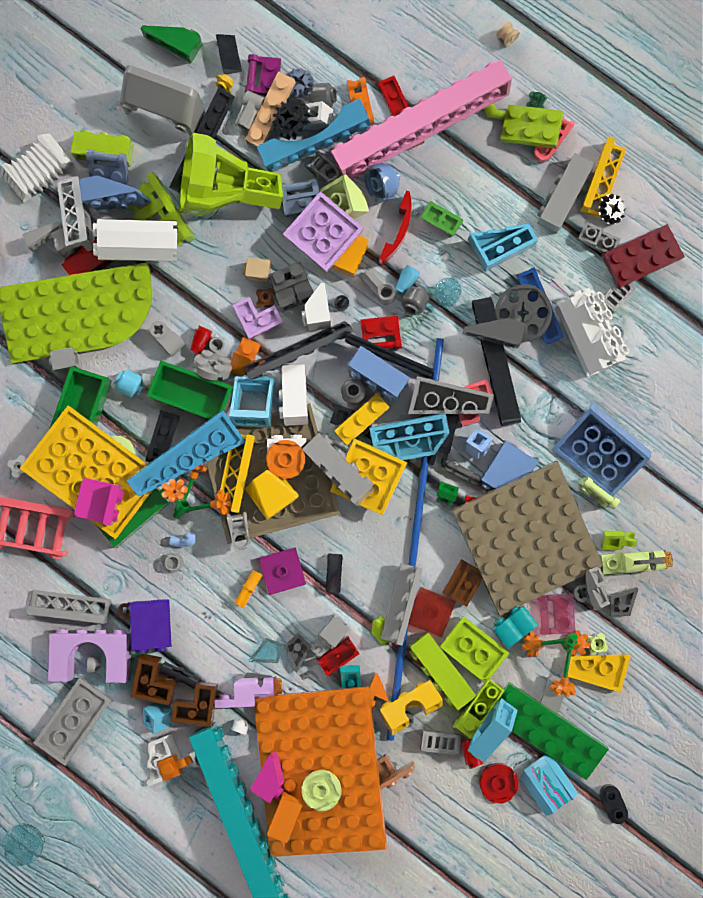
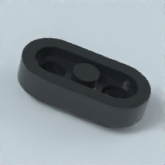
[599,784,628,824]

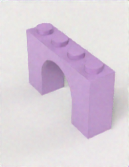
[48,629,131,683]

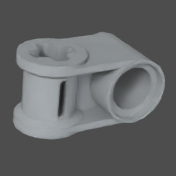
[150,321,185,357]
[227,511,250,550]

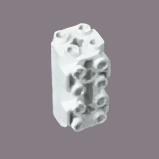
[93,219,177,262]
[555,288,629,377]

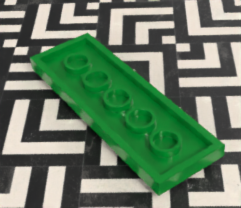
[492,682,609,780]

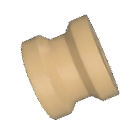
[496,22,520,47]

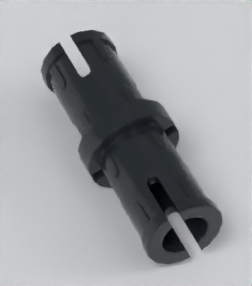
[159,661,200,689]

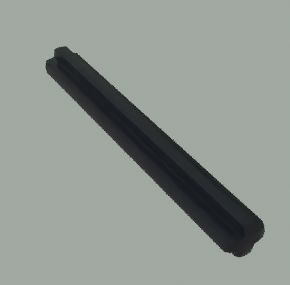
[345,333,434,378]

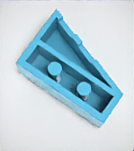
[467,224,538,272]

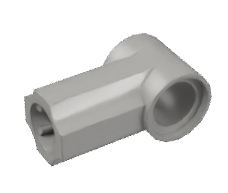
[235,91,265,131]
[361,267,395,305]

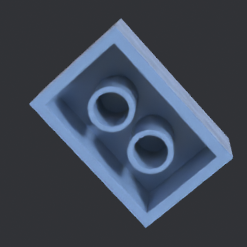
[348,346,410,402]

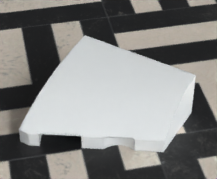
[147,733,186,786]

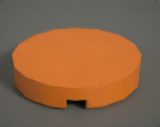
[266,440,305,479]

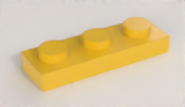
[334,393,390,446]

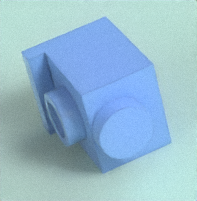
[465,428,493,460]

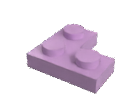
[233,297,283,340]

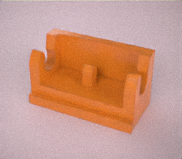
[267,792,302,843]

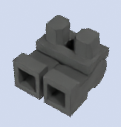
[269,262,314,312]

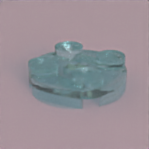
[3,823,45,866]

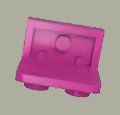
[74,478,124,526]

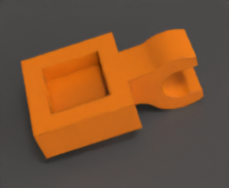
[157,754,193,781]

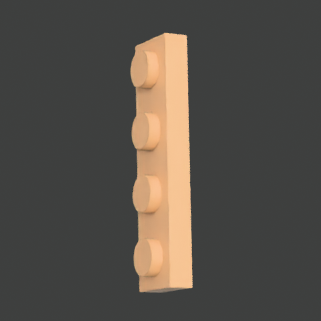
[245,72,296,147]

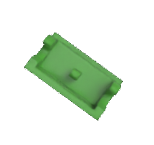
[421,201,463,236]

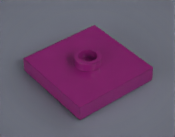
[259,547,306,595]

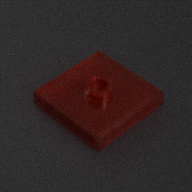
[408,587,456,637]

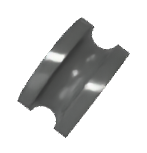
[572,584,590,602]

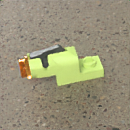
[600,550,673,574]

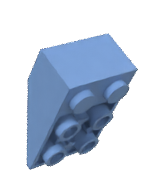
[79,176,151,213]

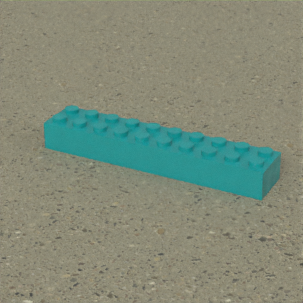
[189,722,290,898]

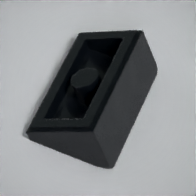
[216,34,242,75]
[326,553,343,593]

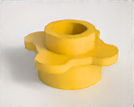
[215,74,234,94]

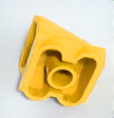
[244,470,298,520]

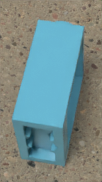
[230,375,275,427]
[468,698,517,762]

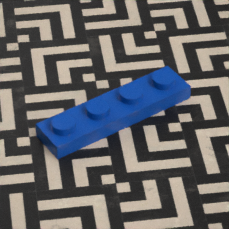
[517,267,564,345]

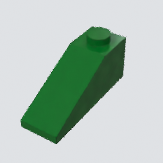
[140,25,203,63]

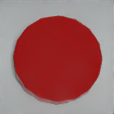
[479,763,519,804]

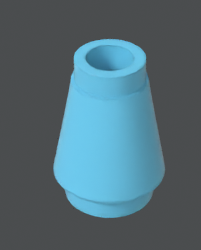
[395,265,420,294]

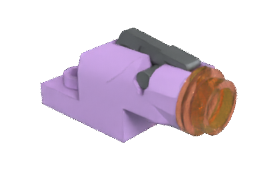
[215,672,282,708]

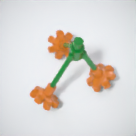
[162,465,232,519]
[522,630,591,697]

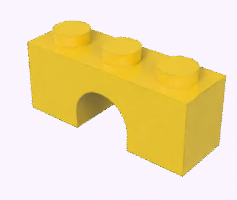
[380,680,443,736]

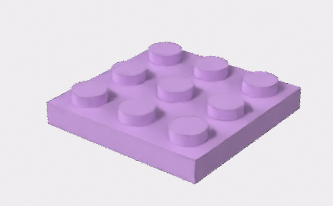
[283,192,364,273]

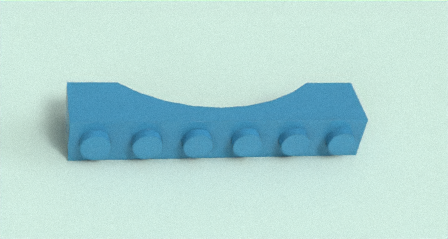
[257,99,370,172]

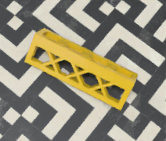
[580,136,626,219]
[216,434,255,513]

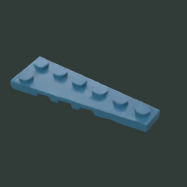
[127,410,246,497]

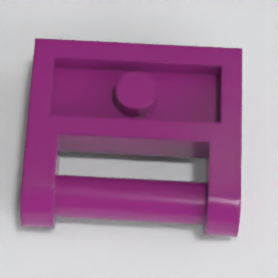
[245,54,281,96]

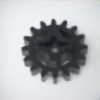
[272,97,312,140]

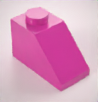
[250,752,285,803]

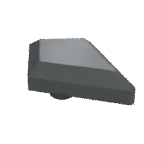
[610,587,638,616]
[284,633,311,673]

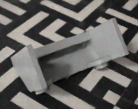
[119,65,205,136]

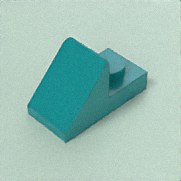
[340,665,361,689]

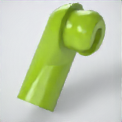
[483,103,506,120]
[371,616,388,646]

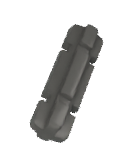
[444,460,481,486]

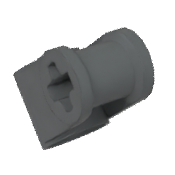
[305,151,340,185]

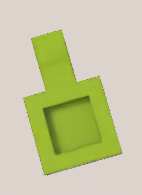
[601,531,637,550]

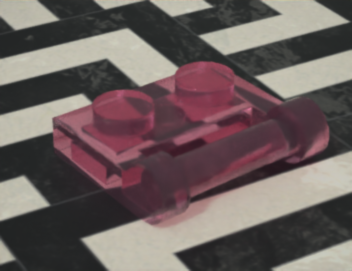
[537,593,576,635]

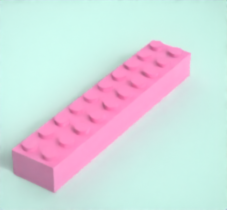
[331,60,512,180]

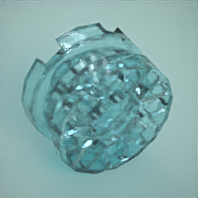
[434,278,461,307]

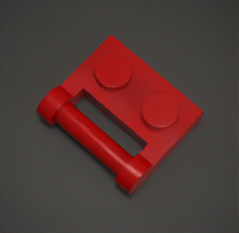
[360,315,402,350]

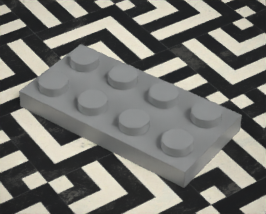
[34,677,113,766]

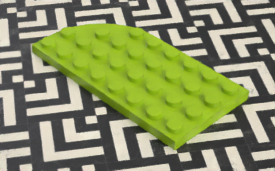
[0,262,153,363]

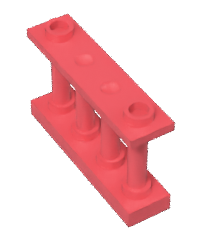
[0,497,76,559]

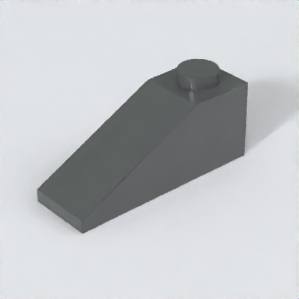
[462,317,526,349]

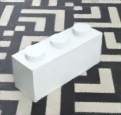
[278,364,308,426]

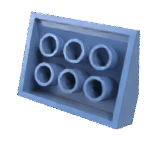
[553,403,652,497]

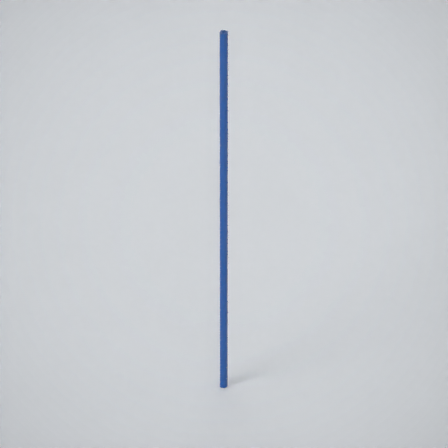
[386,338,444,741]

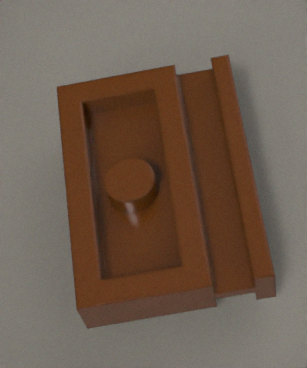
[442,559,482,607]

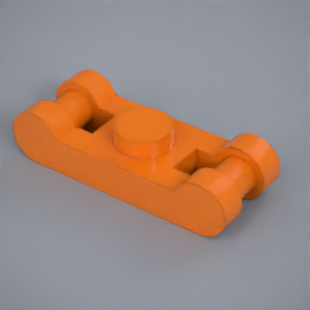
[346,77,374,124]

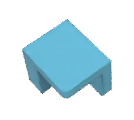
[143,703,173,735]

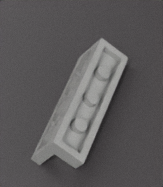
[57,176,94,251]
[380,563,423,646]
[26,590,111,624]

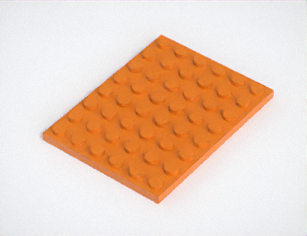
[254,686,387,857]

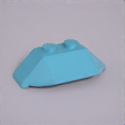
[370,414,449,460]

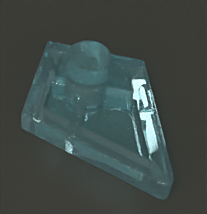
[249,638,285,663]

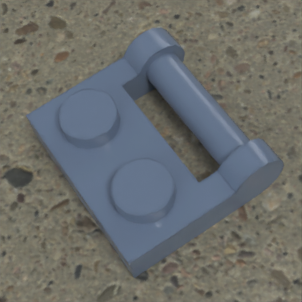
[86,149,129,185]
[282,178,319,217]

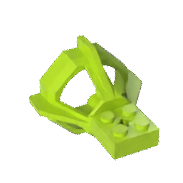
[179,133,283,216]

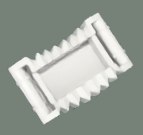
[0,134,73,202]

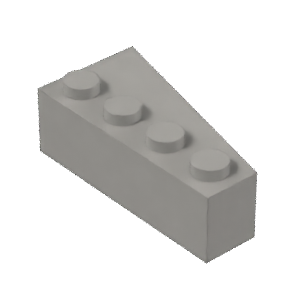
[408,376,494,414]
[302,433,374,507]

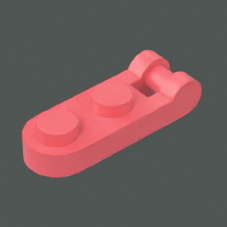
[534,116,575,162]

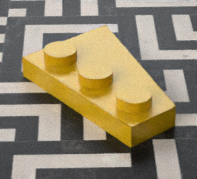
[563,654,631,693]

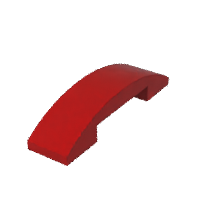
[379,190,412,265]

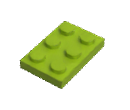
[500,105,564,149]
[439,616,509,683]

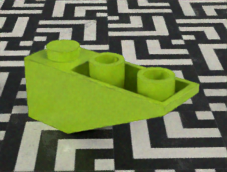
[451,678,505,739]

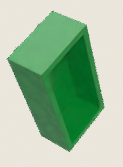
[147,360,234,420]
[49,366,112,429]

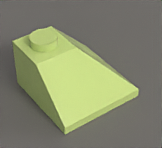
[319,175,369,219]

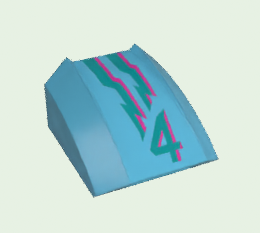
[520,756,578,816]

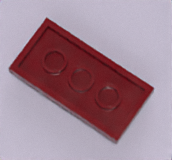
[602,224,685,289]

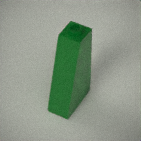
[96,488,171,547]

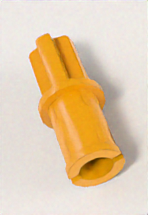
[235,570,263,608]

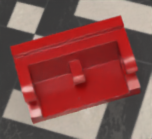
[317,636,360,677]

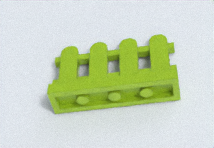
[126,172,196,247]

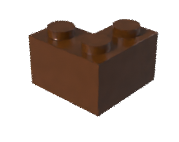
[131,653,177,705]
[171,681,218,726]

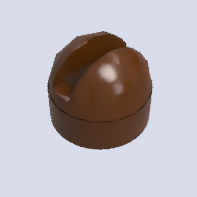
[117,603,130,619]

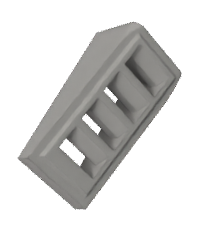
[23,221,63,252]
[604,283,637,315]
[420,729,461,755]

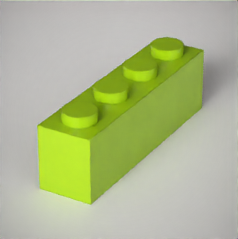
[409,632,476,710]

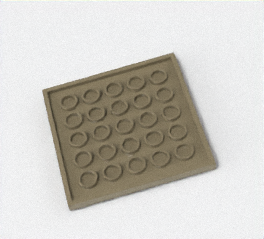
[206,403,340,544]
[452,461,603,616]

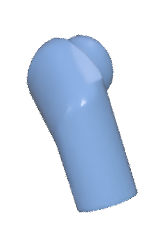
[169,533,196,547]

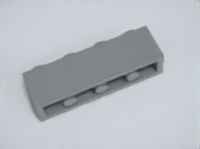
[537,153,595,233]

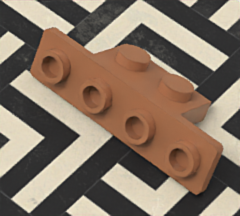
[377,754,415,789]

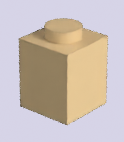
[243,257,272,283]

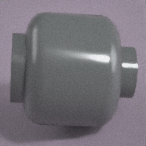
[308,83,337,108]
[401,286,429,315]
[341,379,366,405]

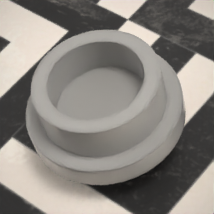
[164,553,183,572]

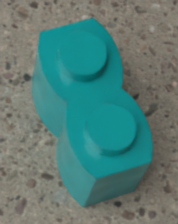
[492,606,538,649]

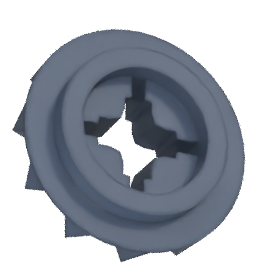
[286,68,314,98]

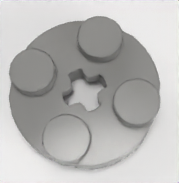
[192,350,232,380]

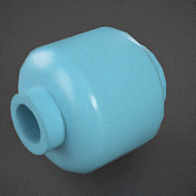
[114,369,144,398]

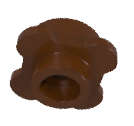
[256,288,275,308]

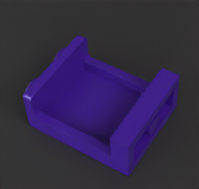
[128,599,172,653]

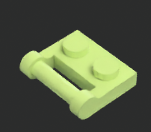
[578,477,620,509]

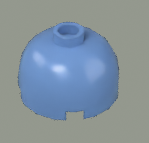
[364,163,400,203]

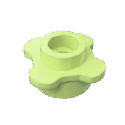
[586,633,608,655]

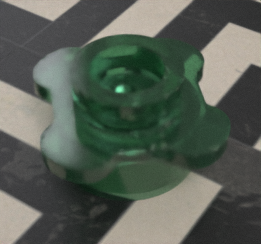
[526,91,547,109]

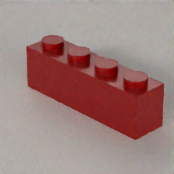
[61,219,123,275]

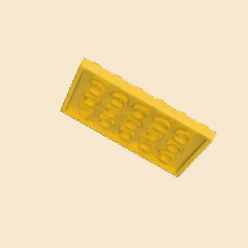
[19,406,154,539]

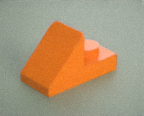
[231,337,261,377]
[369,672,389,710]

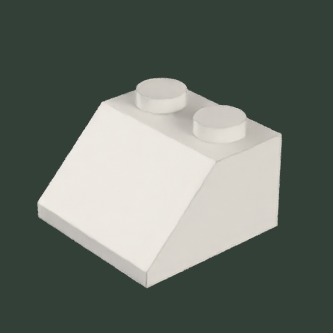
[302,283,331,331]

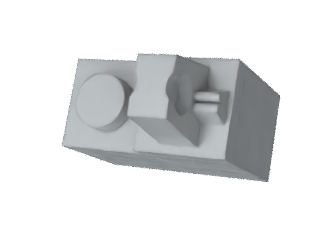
[311,614,350,657]

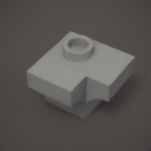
[50,228,83,258]

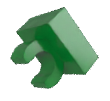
[436,481,459,506]

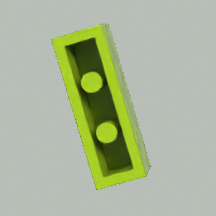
[71,130,134,166]

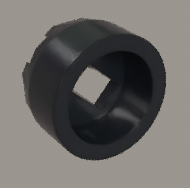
[334,295,349,311]

